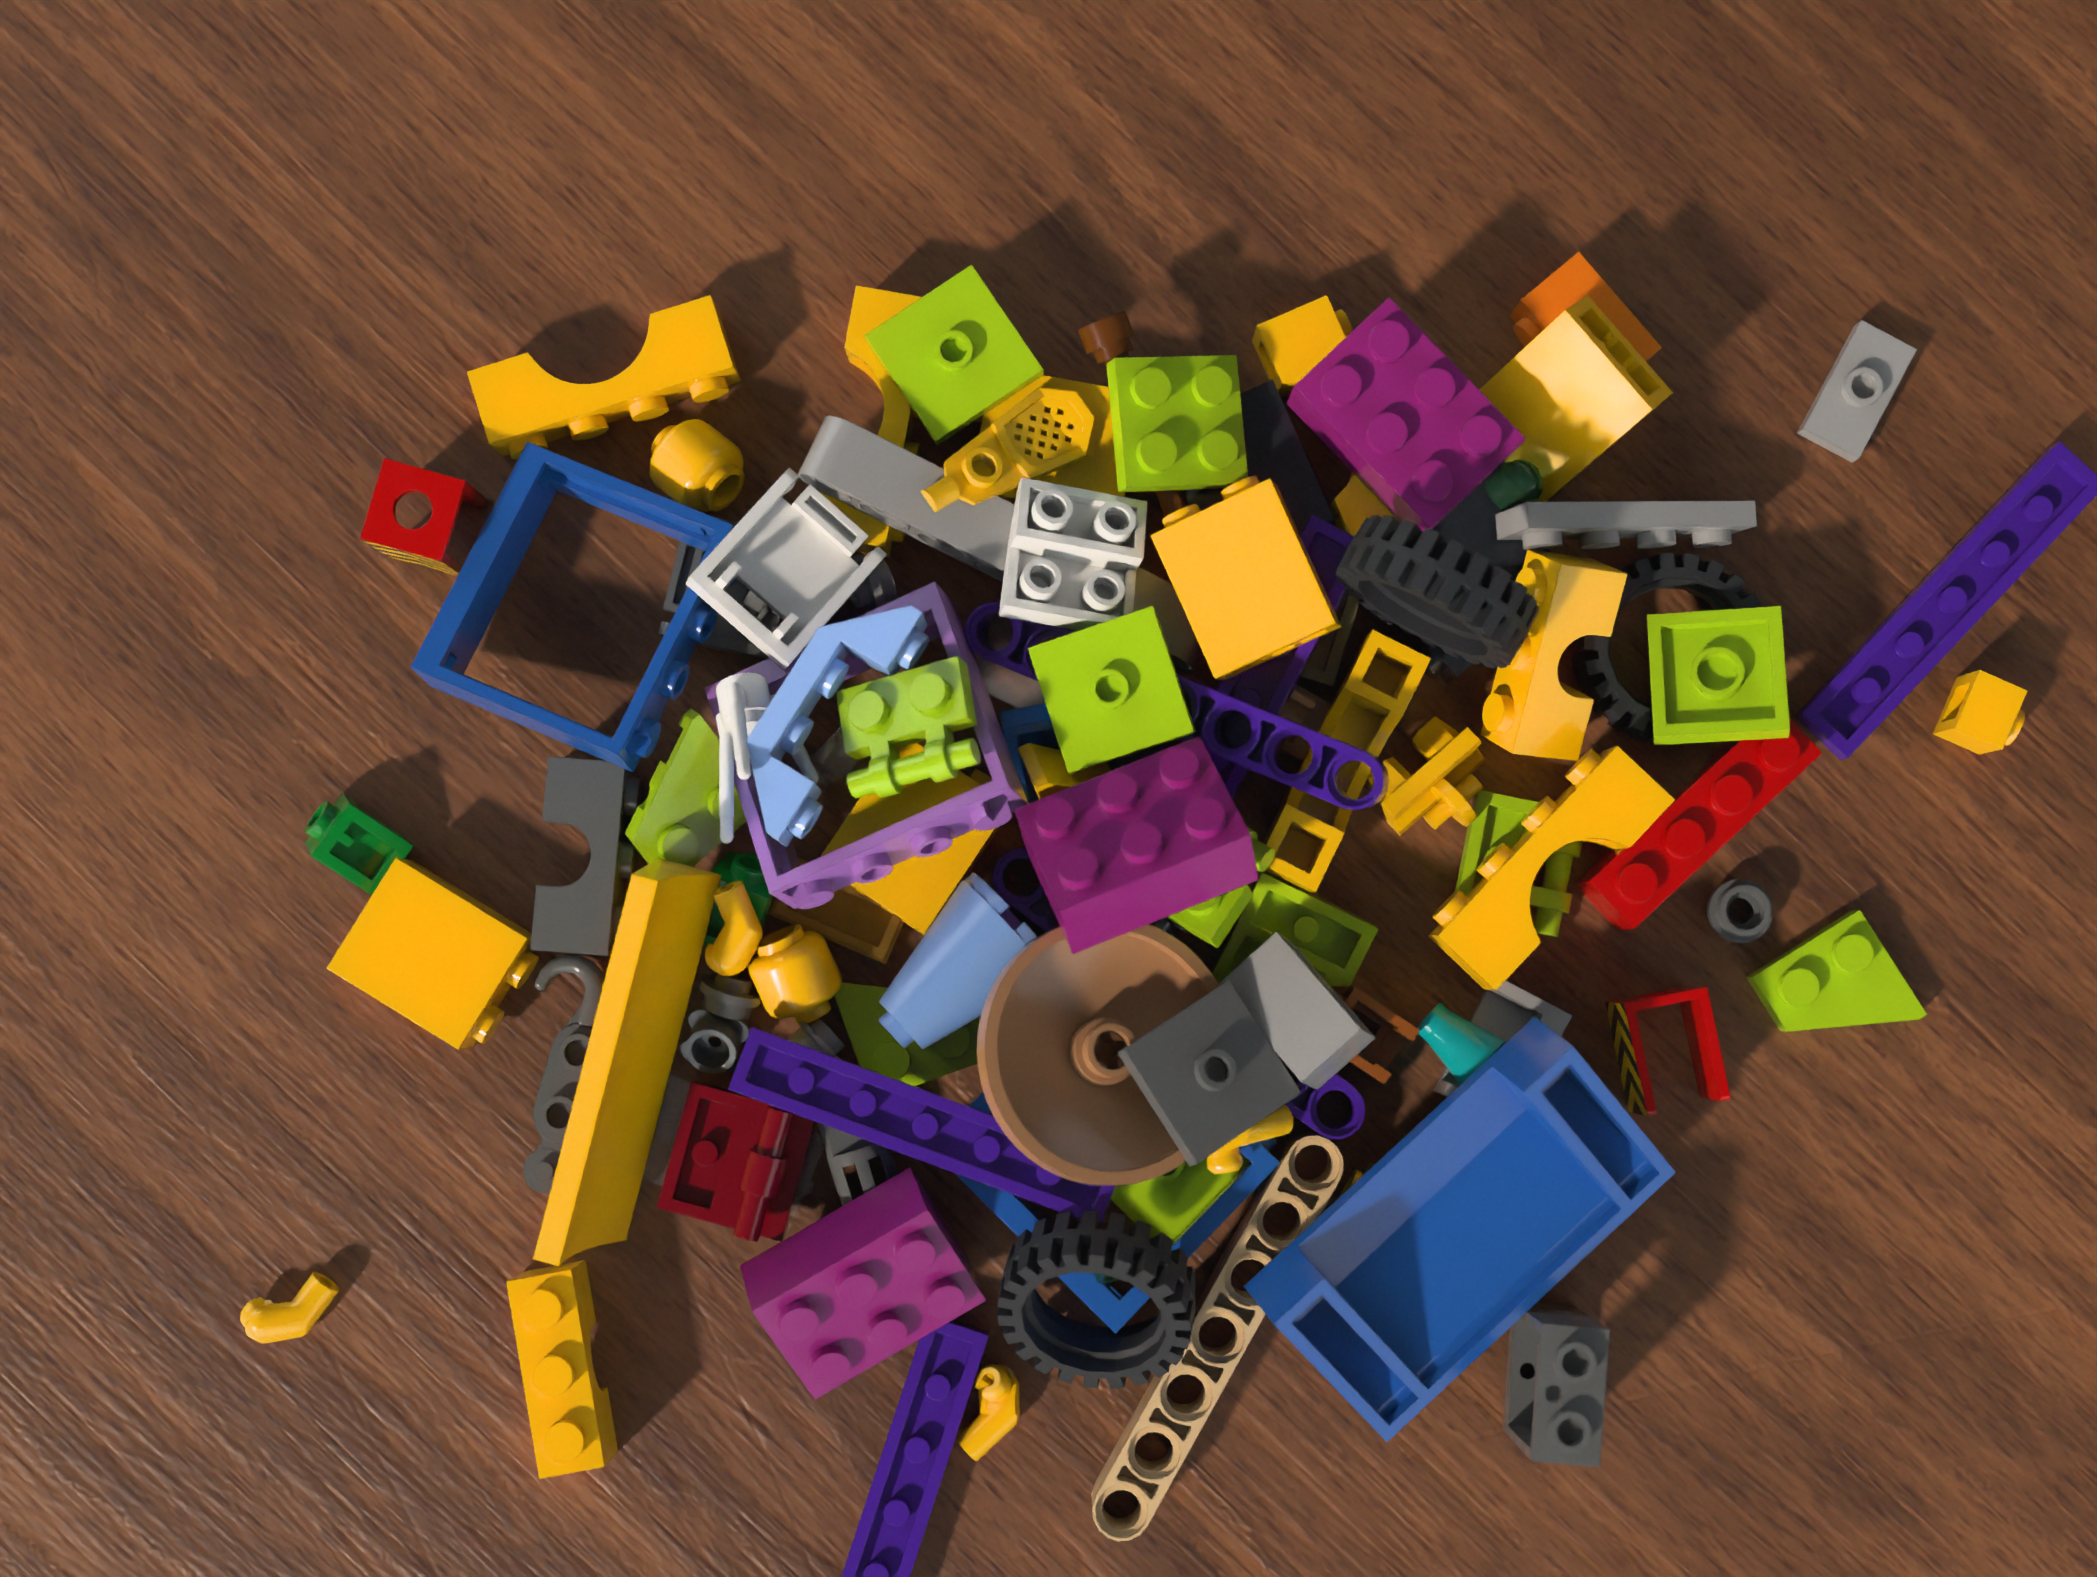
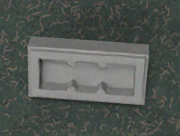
[1797,320,1917,463]

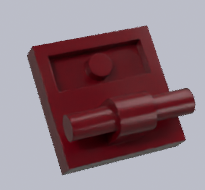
[657,1081,816,1242]

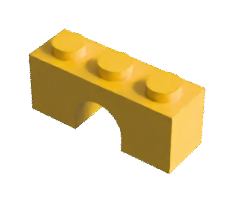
[1480,549,1627,761]
[506,1260,618,1479]

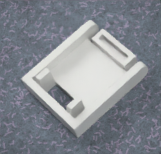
[686,468,887,671]

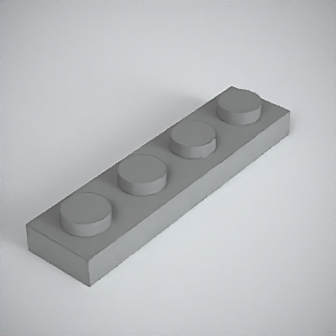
[1495,501,1757,550]

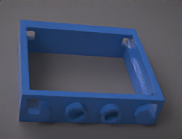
[411,442,737,772]
[955,1092,1280,1334]

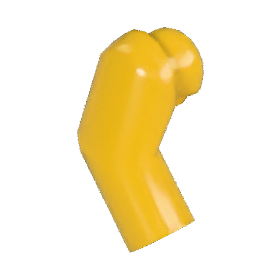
[705,881,763,977]
[1207,1104,1293,1174]
[240,1272,340,1344]
[956,1364,1020,1461]

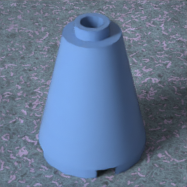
[878,873,1037,1049]

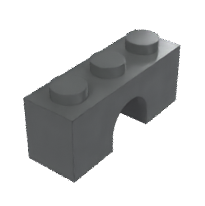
[530,756,644,956]

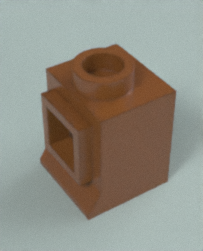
[1336,986,1420,1084]

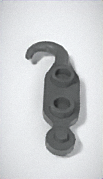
[523,955,605,1193]

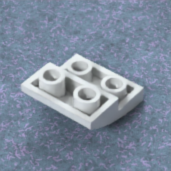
[999,478,1147,631]

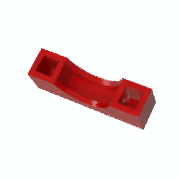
[1573,718,1822,930]

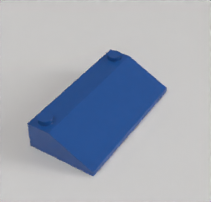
[1244,1017,1676,1442]

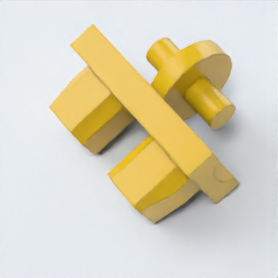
[1368,717,1485,836]

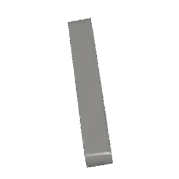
[798,415,1202,671]

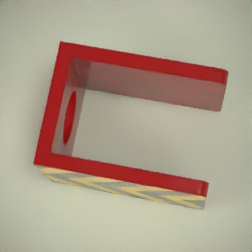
[360,458,488,576]
[1605,986,1731,1116]

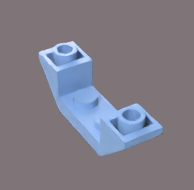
[746,605,929,847]

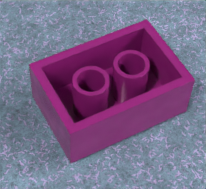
[1287,297,1526,531]
[1014,736,1259,955]
[740,1167,986,1399]

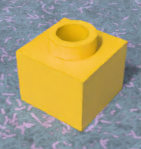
[1933,670,2027,754]

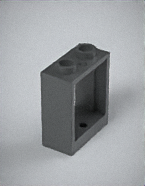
[1502,1303,1610,1467]

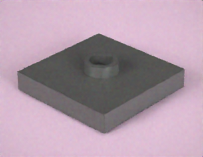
[1117,981,1301,1166]

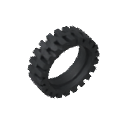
[1336,515,1539,668]
[1572,553,1761,742]
[997,1210,1197,1389]

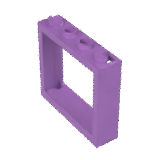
[705,582,1028,909]

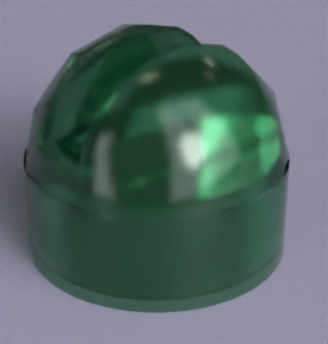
[1485,460,1544,511]

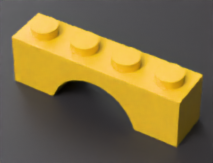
[819,285,922,557]
[467,295,741,459]
[1252,295,1400,536]
[1262,630,1431,893]
[1428,746,1675,990]

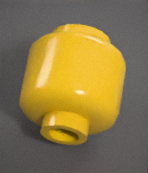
[649,419,745,513]
[747,924,842,1024]

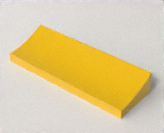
[533,858,721,1266]

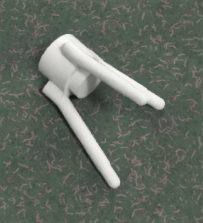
[716,672,819,843]

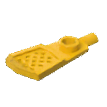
[920,387,1095,513]

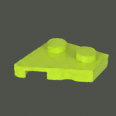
[624,708,747,867]

